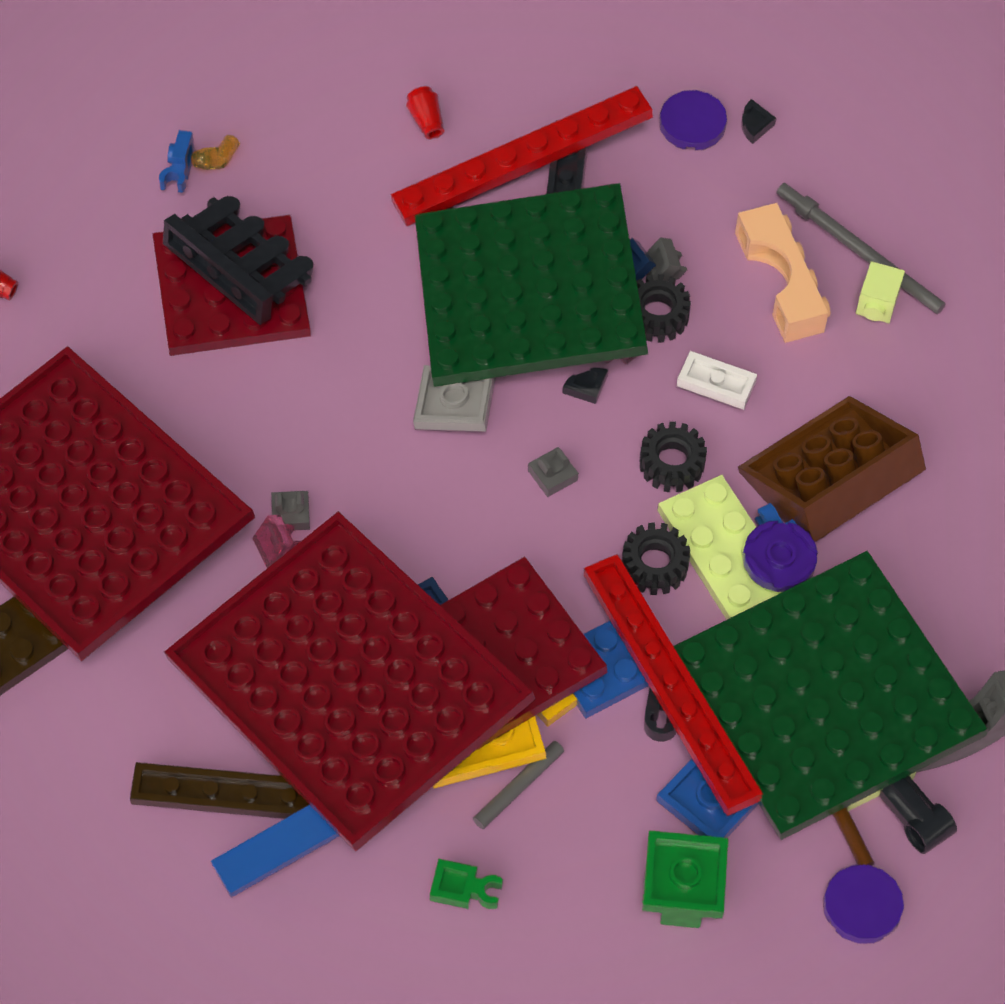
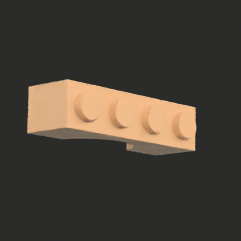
[735,203,831,343]

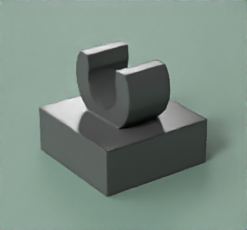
[647,237,687,281]
[528,447,579,497]
[271,491,310,532]

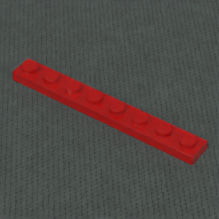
[391,86,653,227]
[584,554,763,816]

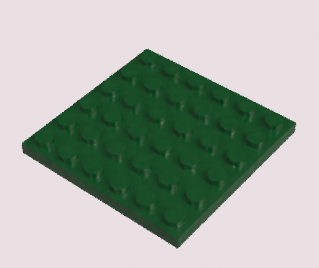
[415,183,648,387]
[674,550,987,840]

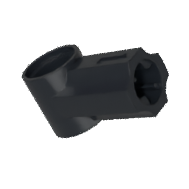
[879,776,957,854]

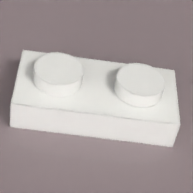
[677,351,757,410]

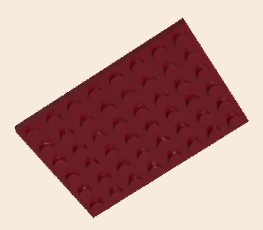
[0,346,255,662]
[164,511,535,852]

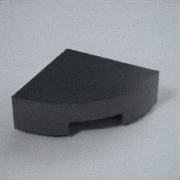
[742,99,776,144]
[562,367,608,404]

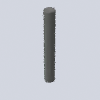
[473,741,564,829]

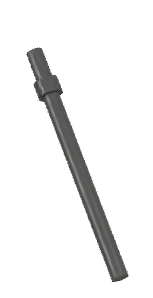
[776,183,946,314]

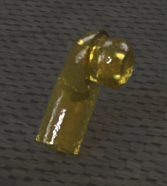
[191,135,240,170]

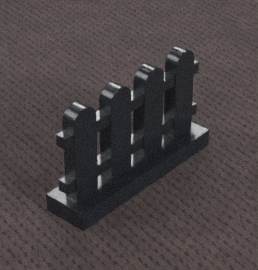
[163,196,314,325]

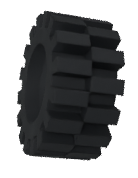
[637,274,691,343]
[639,421,707,492]
[622,522,690,595]

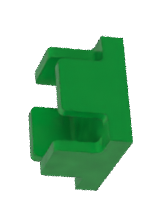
[642,830,728,928]

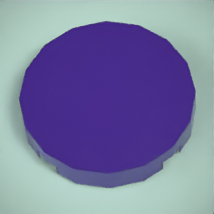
[660,90,727,150]
[742,521,818,592]
[823,865,904,944]

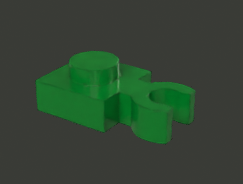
[430,859,503,909]

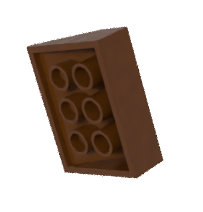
[738,396,926,542]

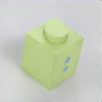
[856,261,905,324]

